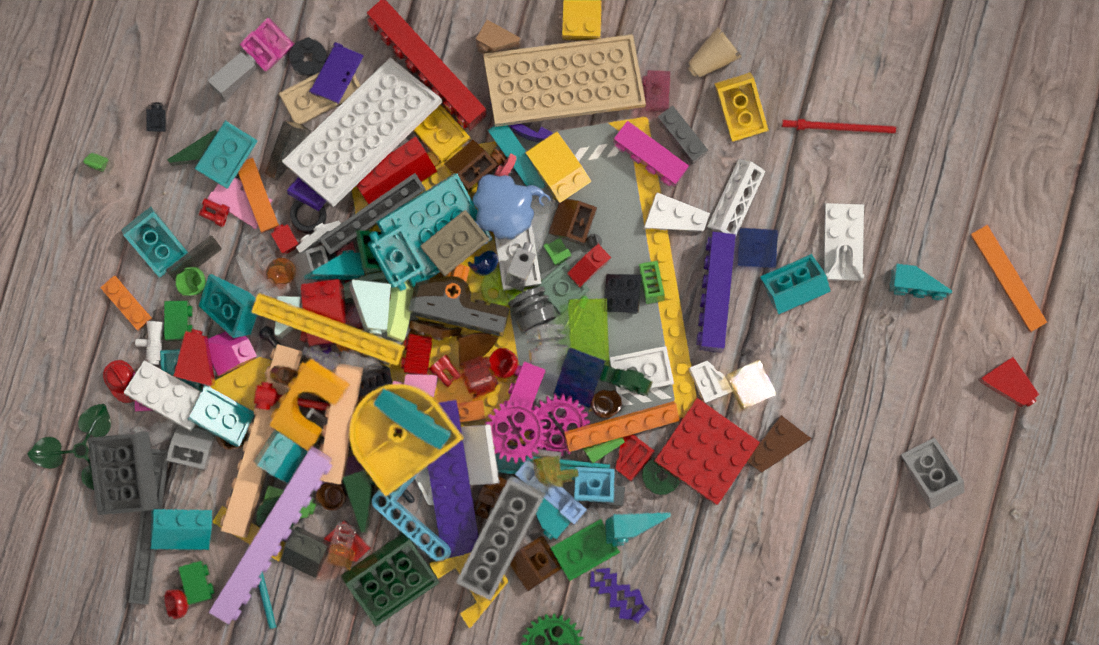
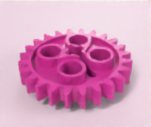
[528,393,590,456]
[485,400,548,463]

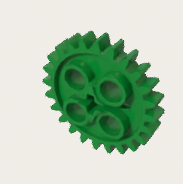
[522,613,584,645]

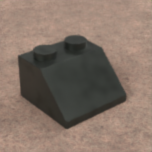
[281,527,332,578]

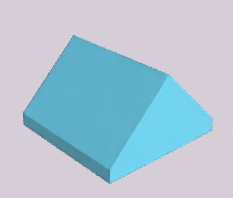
[574,467,614,502]

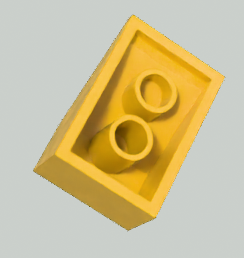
[562,0,601,41]
[714,72,769,142]
[525,131,592,203]

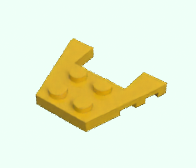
[429,553,509,628]

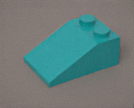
[121,206,189,278]
[199,274,258,338]
[254,429,309,484]
[605,513,671,546]

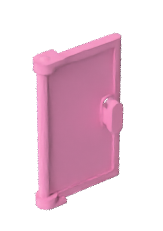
[208,177,273,230]

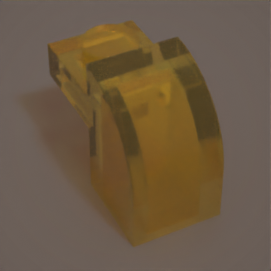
[533,456,579,487]

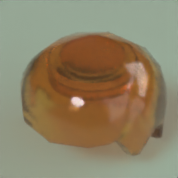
[266,257,296,285]

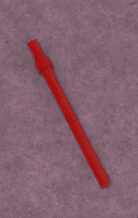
[782,119,896,134]

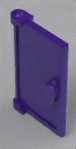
[309,42,364,104]

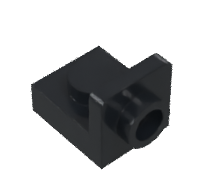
[146,102,167,132]

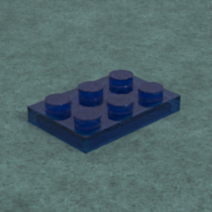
[553,347,606,408]

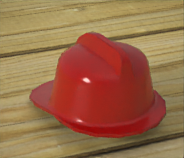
[103,360,135,403]

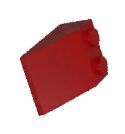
[301,279,346,346]

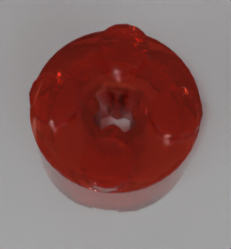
[459,355,498,400]

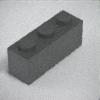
[657,105,708,165]

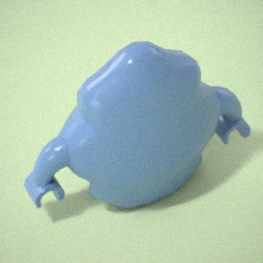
[472,174,550,248]

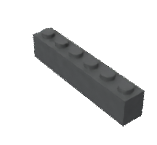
[319,173,426,256]

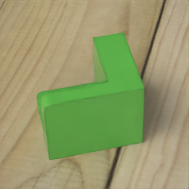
[543,238,572,267]

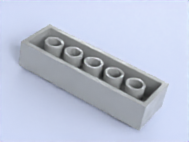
[456,476,545,601]

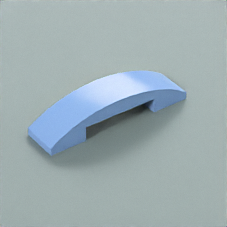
[515,459,587,524]

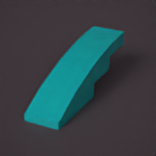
[487,125,546,189]
[373,388,450,450]

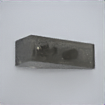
[265,120,311,180]

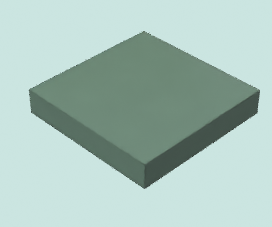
[536,261,590,315]

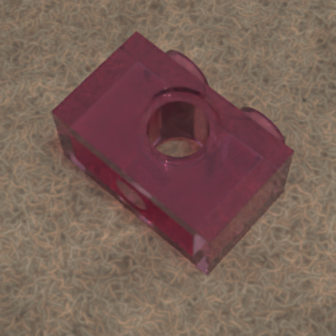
[643,70,671,112]

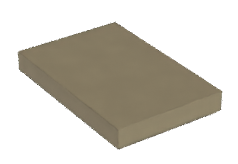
[420,210,490,277]

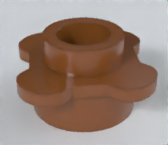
[490,148,506,166]

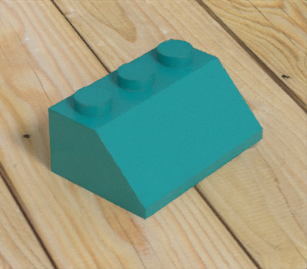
[760,254,831,314]
[150,509,212,550]

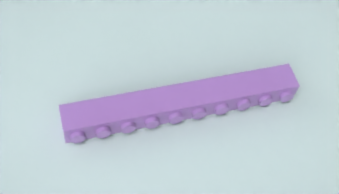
[209,446,332,624]

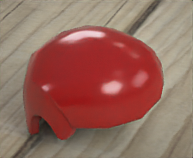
[488,348,518,379]
[164,589,189,619]

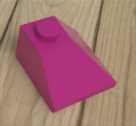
[208,331,257,376]

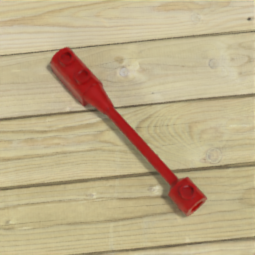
[253,381,403,434]

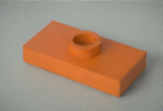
[457,400,485,423]

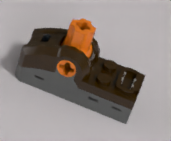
[408,264,509,337]

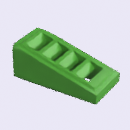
[639,261,665,304]
[582,437,625,463]

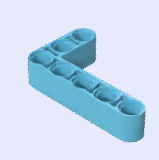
[372,474,451,561]

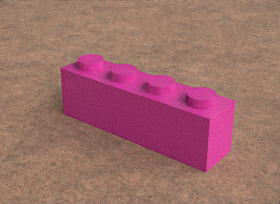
[613,121,689,187]
[497,362,546,443]

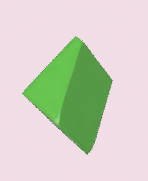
[83,153,109,172]

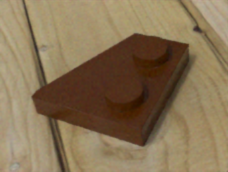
[409,319,462,340]

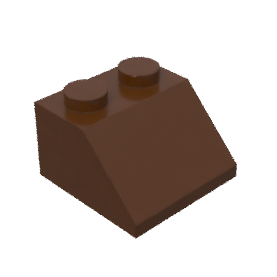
[510,535,562,591]

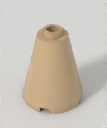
[688,27,742,77]

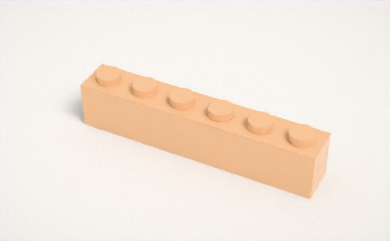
[319,363,363,484]

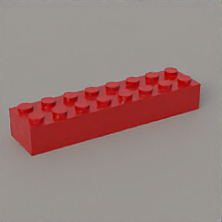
[366,0,487,131]

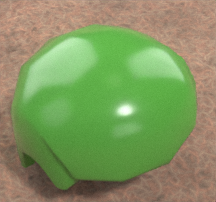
[175,267,206,296]

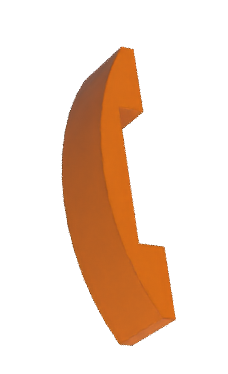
[238,158,279,233]

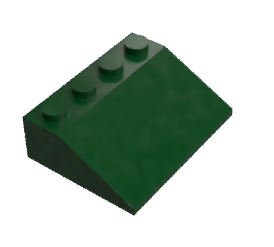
[341,533,440,627]

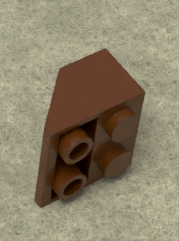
[444,140,498,193]
[548,199,597,246]
[474,476,508,520]

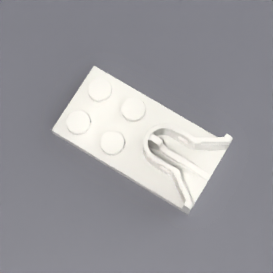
[824,203,864,281]

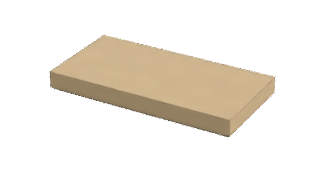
[279,72,361,127]

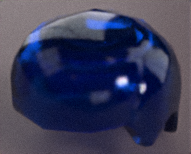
[468,251,499,276]

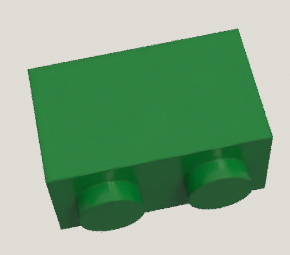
[164,301,193,342]
[178,561,215,605]

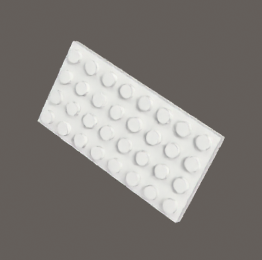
[282,58,442,207]

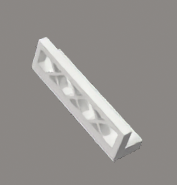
[707,159,766,235]

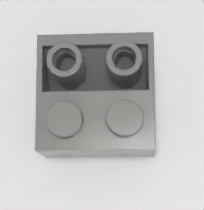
[289,245,329,295]
[166,425,216,470]

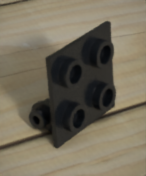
[603,274,642,314]

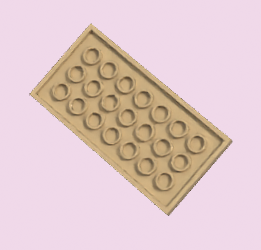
[483,35,646,127]

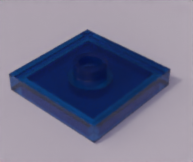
[737,228,778,269]

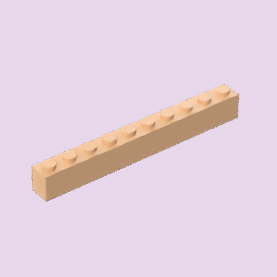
[220,344,303,538]

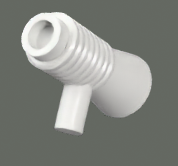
[135,321,164,365]

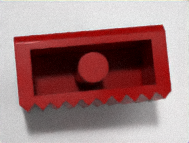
[401,334,433,375]

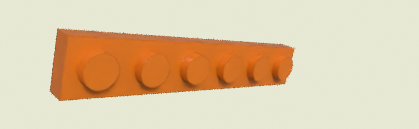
[564,401,680,452]

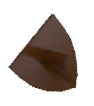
[456,332,498,369]

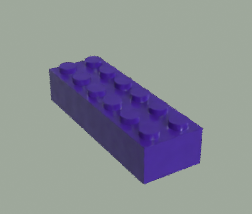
[696,232,736,353]

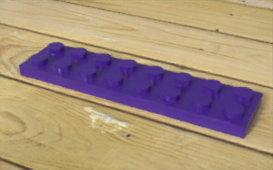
[428,400,479,558]

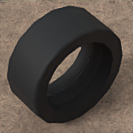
[290,200,327,234]

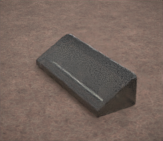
[166,235,222,282]

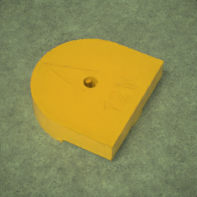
[349,384,465,497]

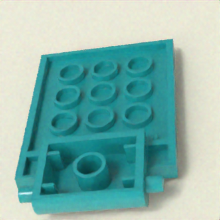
[367,173,492,291]

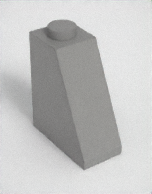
[208,52,257,101]

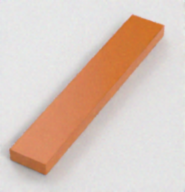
[970,225,1047,332]

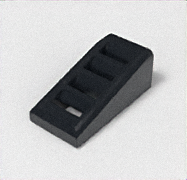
[358,365,393,397]

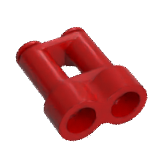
[199,198,230,228]
[428,354,461,388]

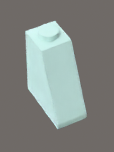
[349,280,391,335]

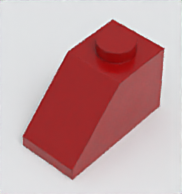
[567,243,611,288]

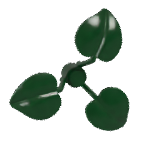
[28,404,111,490]

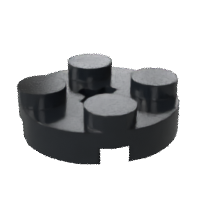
[289,38,327,76]

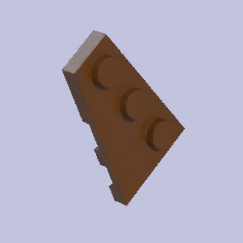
[747,415,812,473]

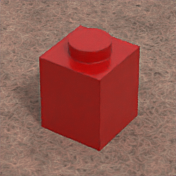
[271,224,299,256]

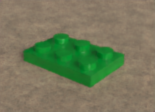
[551,519,620,582]

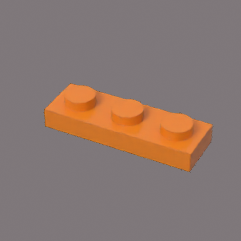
[100,275,153,331]

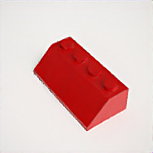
[356,137,438,205]

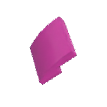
[240,18,294,72]

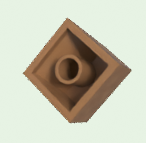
[476,20,520,54]

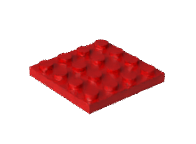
[654,398,760,506]

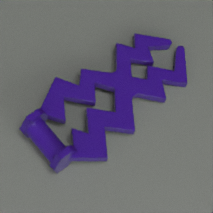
[590,568,651,624]

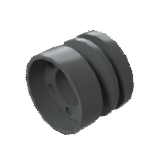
[508,286,558,333]

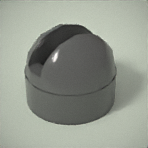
[587,234,602,249]

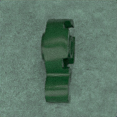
[597,364,653,396]

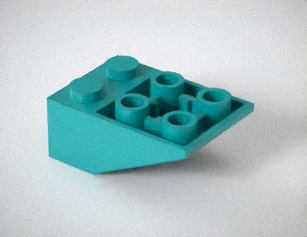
[889,264,952,301]

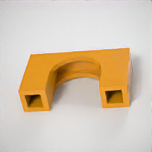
[269,359,350,451]

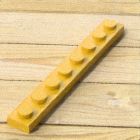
[252,293,405,366]

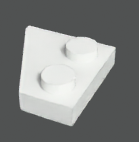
[296,221,341,253]

